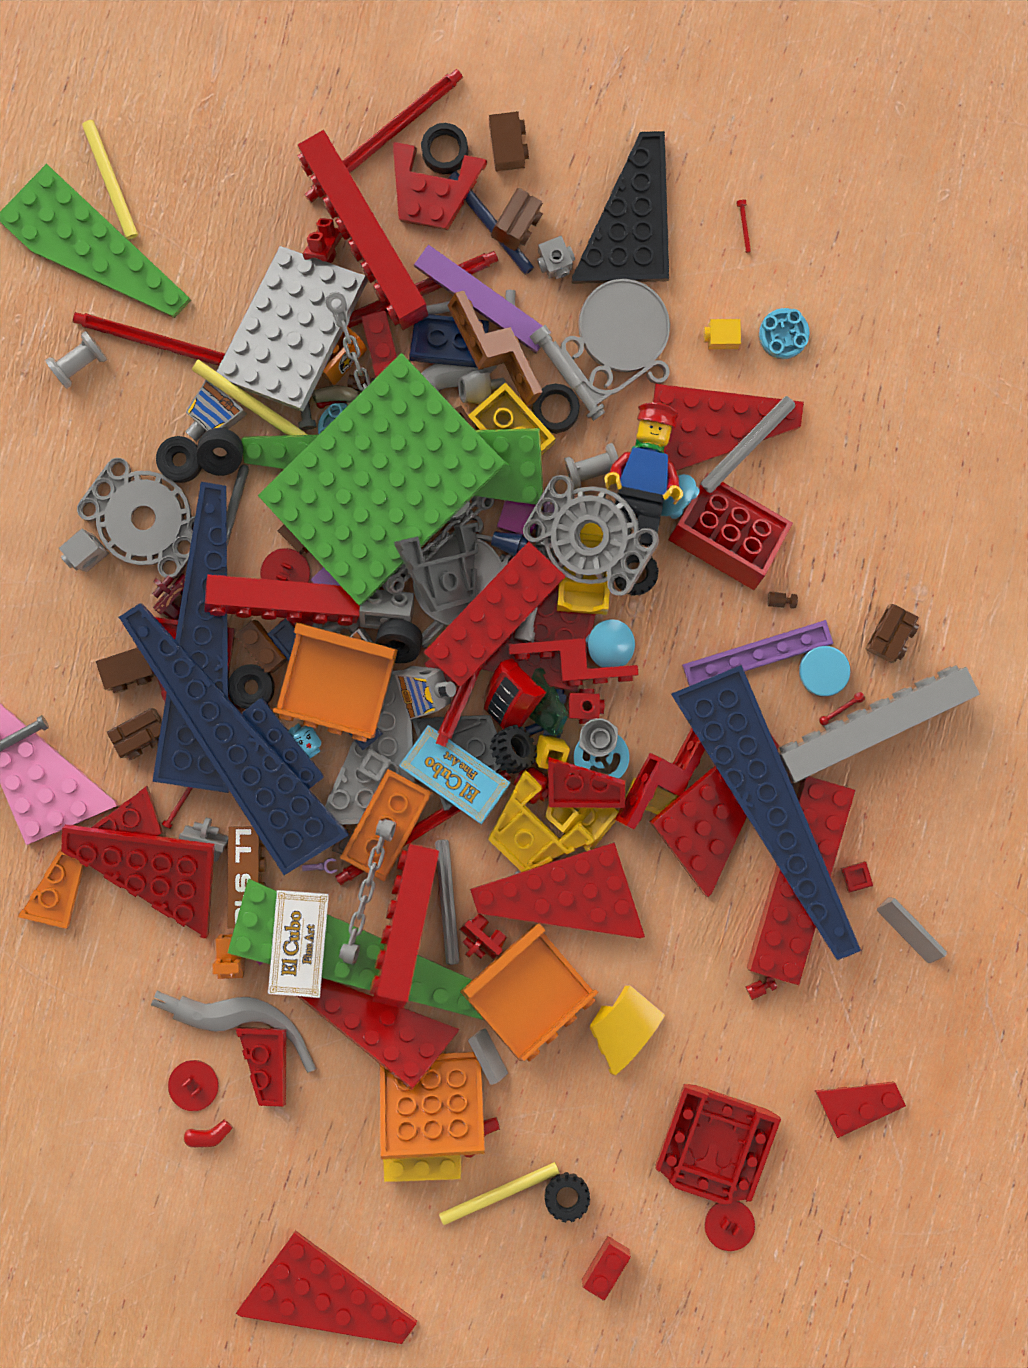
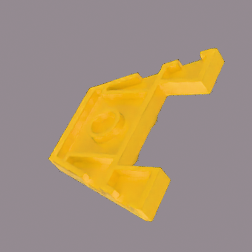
[488,770,595,872]

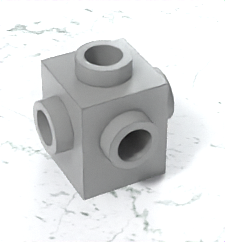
[537,236,575,279]

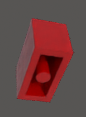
[582,1236,631,1301]

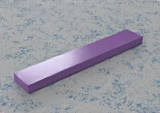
[414,244,551,353]
[682,620,833,686]

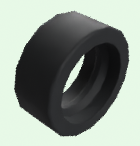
[421,123,468,175]
[532,383,580,434]

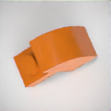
[212,934,246,979]

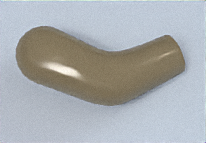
[312,385,360,406]

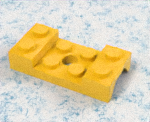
[557,523,610,615]

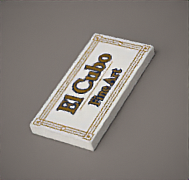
[268,890,329,997]

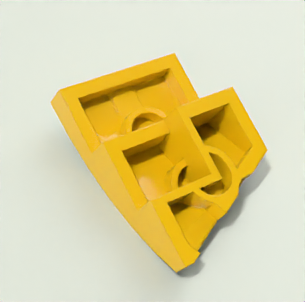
[545,805,619,851]
[589,985,665,1076]

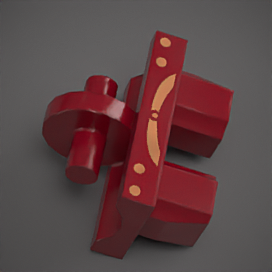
[152,573,185,620]

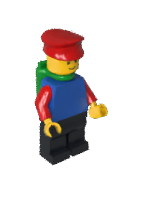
[604,402,683,547]

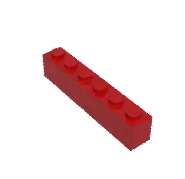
[204,575,360,626]

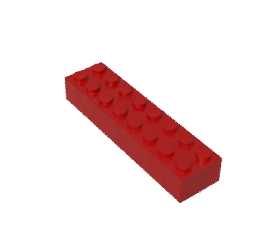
[297,129,429,330]
[746,776,856,986]

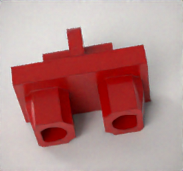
[303,218,342,263]
[459,914,507,959]

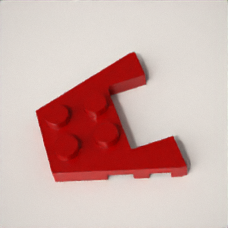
[393,142,487,231]

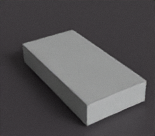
[468,1028,508,1085]

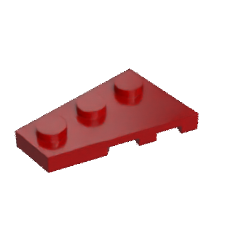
[91,786,163,836]
[235,1027,286,1107]
[815,1081,906,1138]

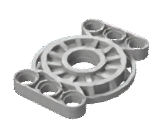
[77,458,195,579]
[523,475,659,596]

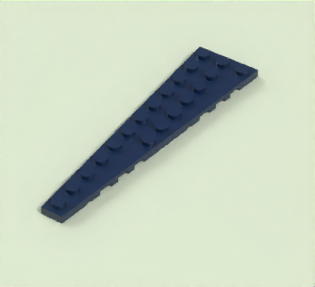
[152,482,229,793]
[119,603,349,875]
[671,665,861,960]

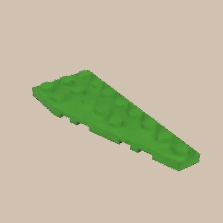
[0,163,191,318]

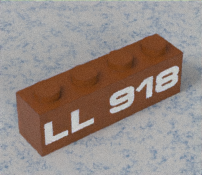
[227,826,266,929]

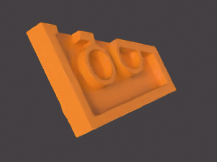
[18,849,84,929]

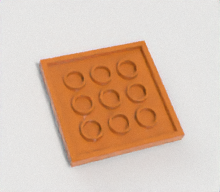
[380,1052,485,1159]

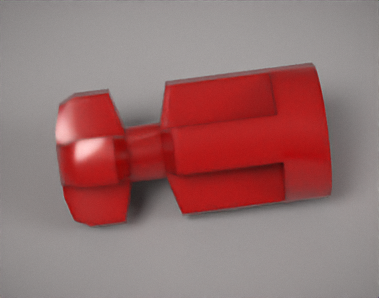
[745,976,777,1000]

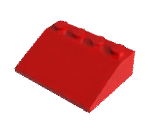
[668,473,793,590]

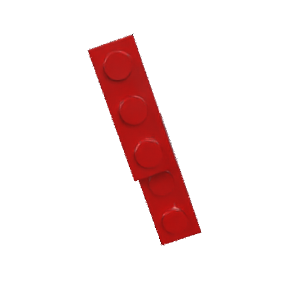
[361,311,397,378]
[509,638,639,686]
[615,728,705,830]

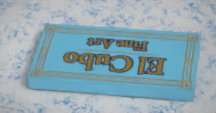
[399,725,511,825]

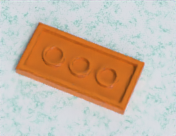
[340,769,432,882]

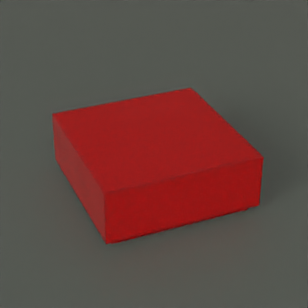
[841,861,873,893]

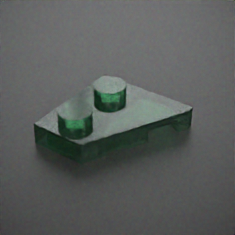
[529,667,569,737]

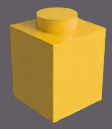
[704,319,741,349]
[534,734,570,769]

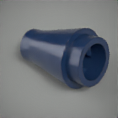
[491,531,530,556]

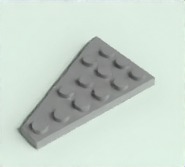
[325,670,415,825]

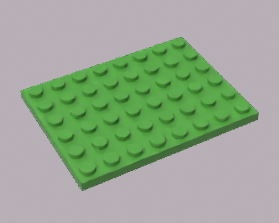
[258,353,507,605]

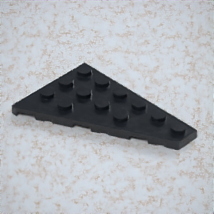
[572,131,669,284]

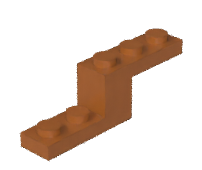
[447,290,542,406]

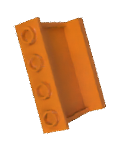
[273,623,398,742]
[460,923,599,1062]

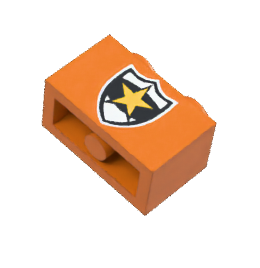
[322,326,367,385]

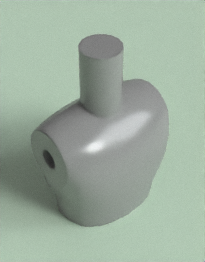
[458,369,506,404]

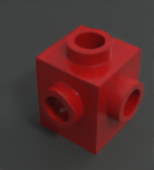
[568,688,605,724]

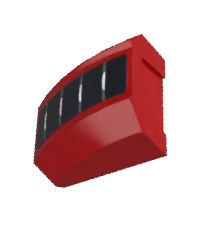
[484,658,546,729]

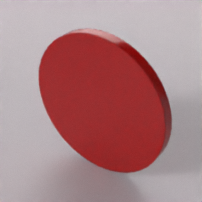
[260,548,310,583]
[168,1060,219,1111]
[704,1201,755,1251]

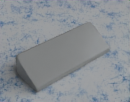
[877,897,947,963]

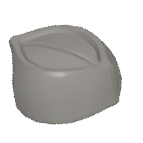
[579,719,618,757]

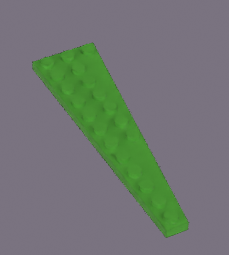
[241,428,543,504]
[228,878,484,1020]

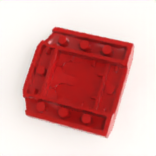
[655,1084,781,1205]

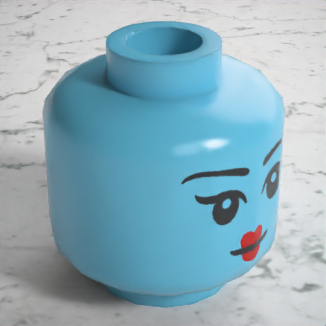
[288,723,322,758]

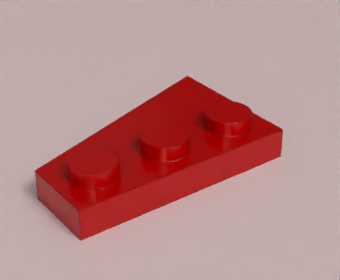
[548,757,625,808]

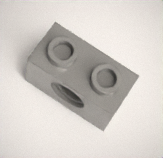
[59,529,109,572]

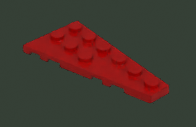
[297,978,460,1090]

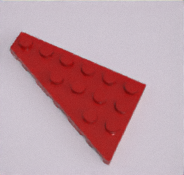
[470,842,645,939]

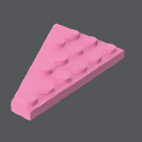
[0,703,119,845]

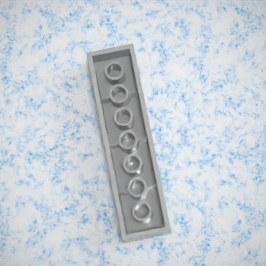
[779,665,980,782]

